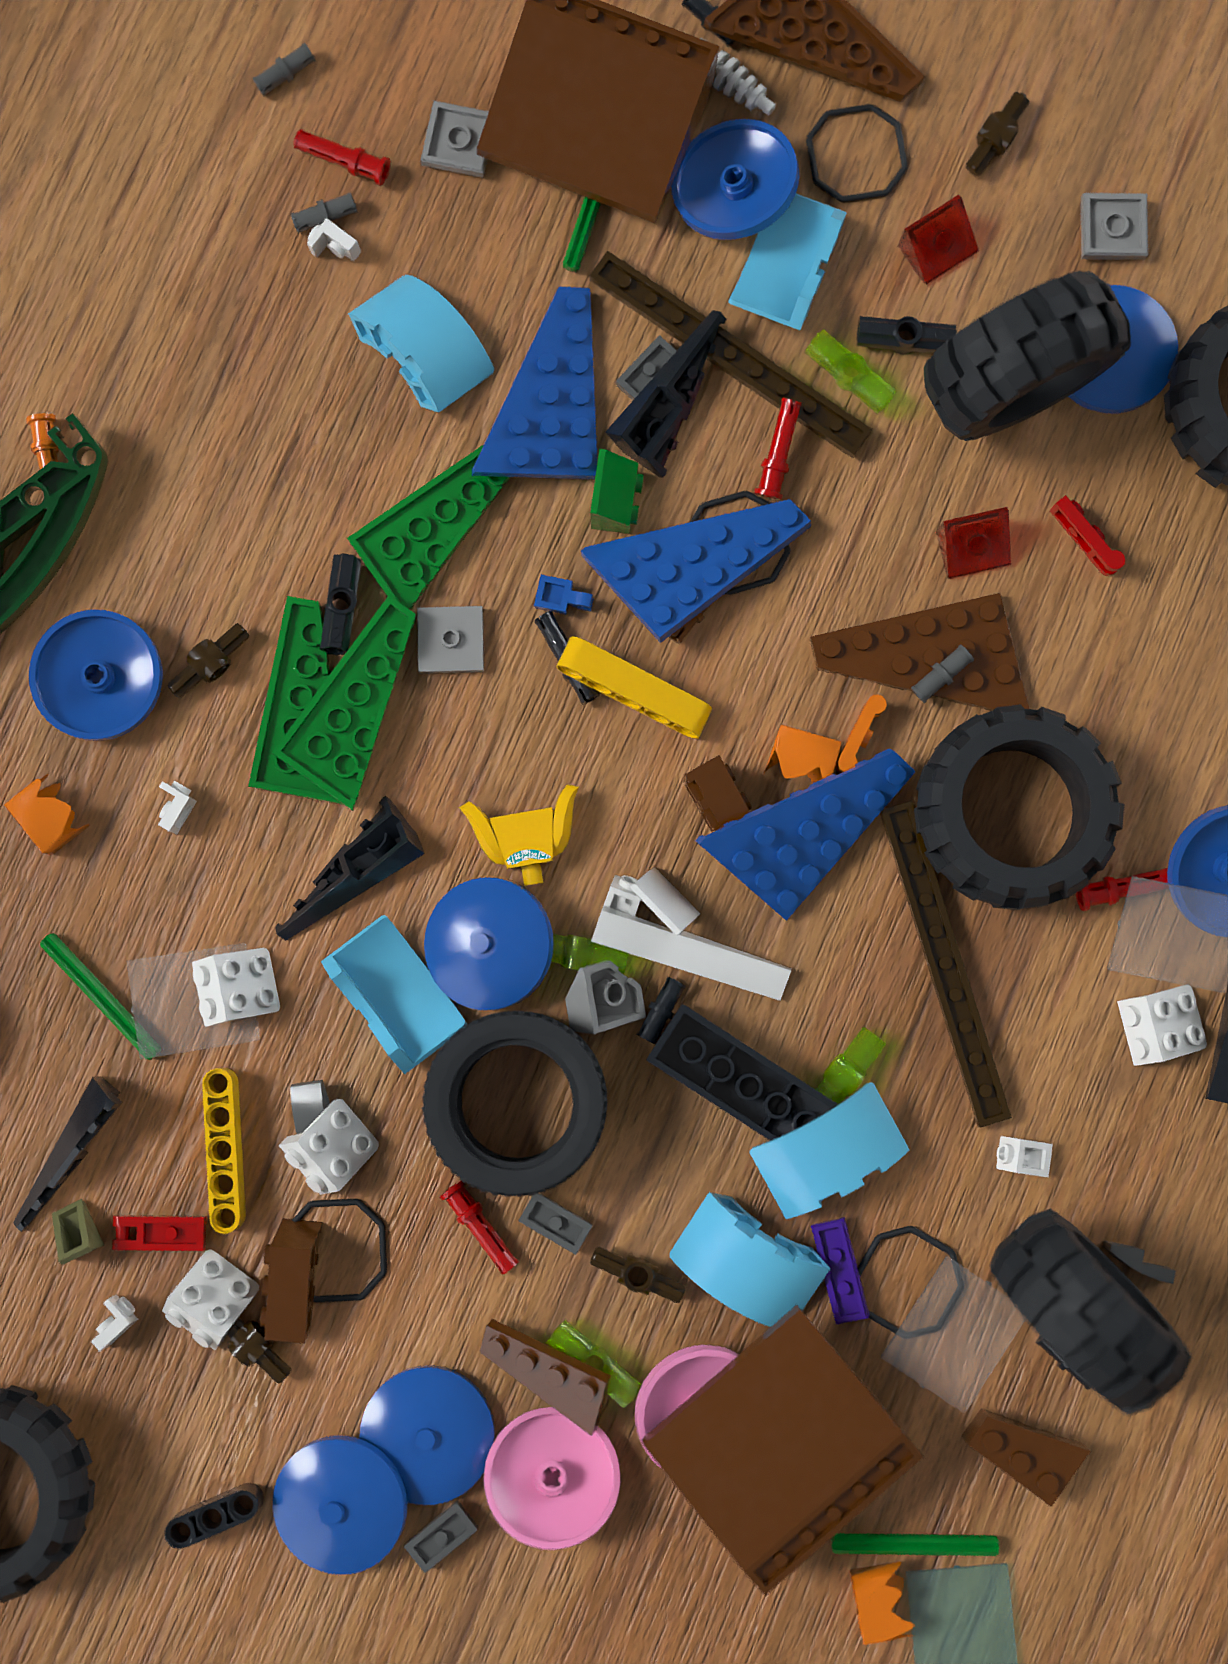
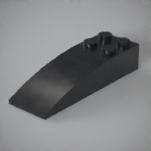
[646,1003,838,1141]

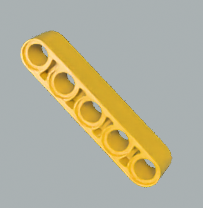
[556,636,712,739]
[202,1068,246,1234]

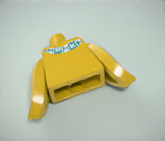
[458,784,579,886]

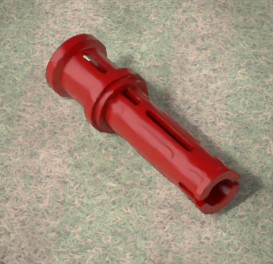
[293,129,391,186]
[754,398,802,500]
[1075,868,1169,912]
[439,1180,519,1275]

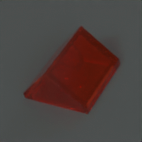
[898,195,979,285]
[936,507,1011,579]

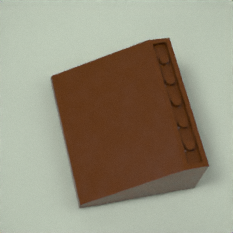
[477,0,720,223]
[641,1305,924,1596]

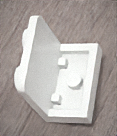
[192,948,280,1027]
[1117,985,1207,1066]
[279,1099,379,1195]
[162,1250,259,1351]

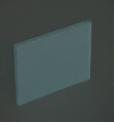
[906,1563,1018,1664]

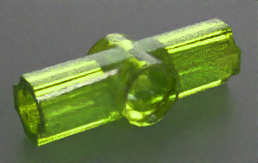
[805,329,897,414]
[551,934,629,974]
[815,1027,886,1105]
[546,1319,642,1408]

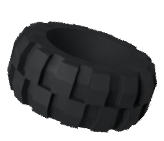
[924,270,1131,441]
[1164,306,1228,488]
[914,704,1125,910]
[990,1209,1191,1415]
[0,1385,95,1603]

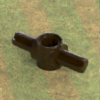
[965,92,1029,176]
[167,623,250,698]
[590,1247,686,1303]
[227,1317,292,1384]

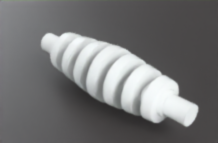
[700,38,776,115]

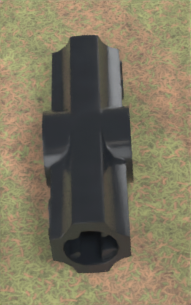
[856,316,957,355]
[319,553,361,656]

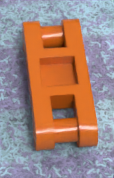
[835,694,887,774]

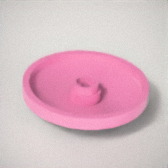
[635,1345,739,1469]
[484,1407,620,1550]

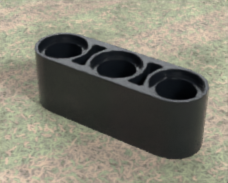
[164,1483,264,1549]

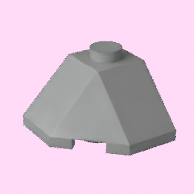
[565,960,646,1034]

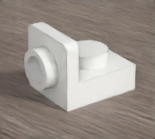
[307,218,361,262]
[158,781,197,835]
[602,875,641,916]
[996,1136,1053,1177]
[91,1295,138,1351]

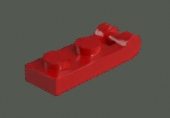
[1049,495,1125,576]
[112,1215,207,1251]

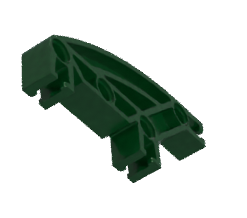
[0,413,108,634]

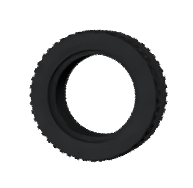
[422,1011,607,1197]

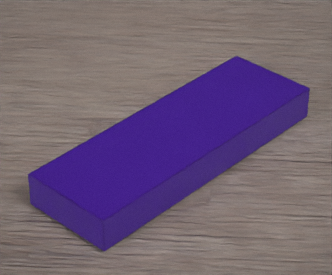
[811,1217,870,1325]

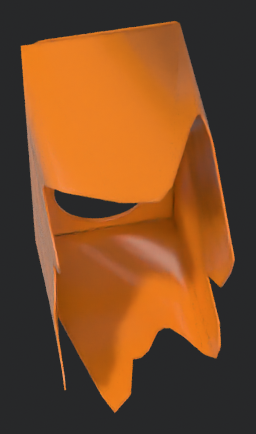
[763,725,841,784]
[4,773,90,855]
[849,1562,916,1645]

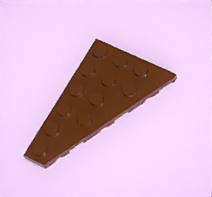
[703,0,925,102]
[810,593,1029,711]

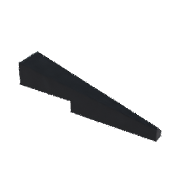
[605,310,727,478]
[275,796,425,941]
[13,1076,123,1232]

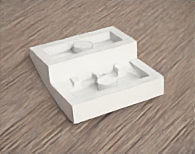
[630,867,700,936]

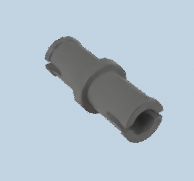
[252,43,316,96]
[291,192,358,234]
[911,644,974,704]

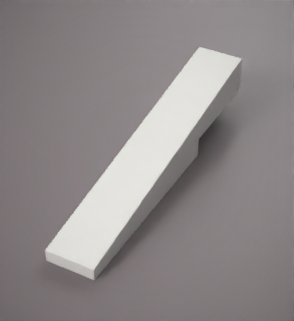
[591,906,791,1000]

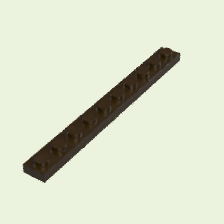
[589,250,872,459]
[880,801,1012,1128]

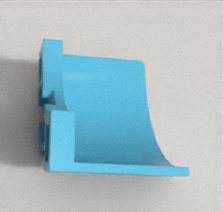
[728,193,847,330]
[348,275,494,412]
[321,915,467,1074]
[750,1082,910,1219]
[670,1192,830,1327]

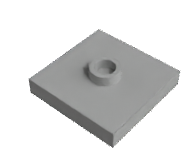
[420,101,489,177]
[1081,193,1148,260]
[417,606,484,674]

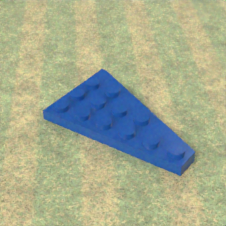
[472,286,597,479]
[581,499,811,643]
[695,748,916,921]

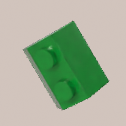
[590,449,644,534]

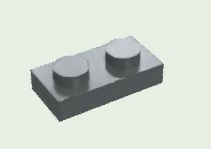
[616,335,676,400]
[518,1193,593,1255]
[404,1500,479,1573]

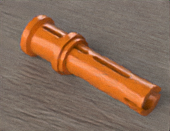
[26,413,59,494]

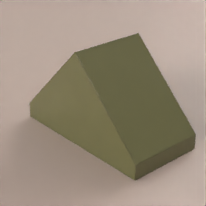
[52,1199,104,1265]

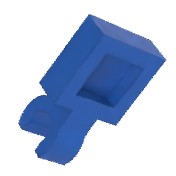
[534,575,594,615]

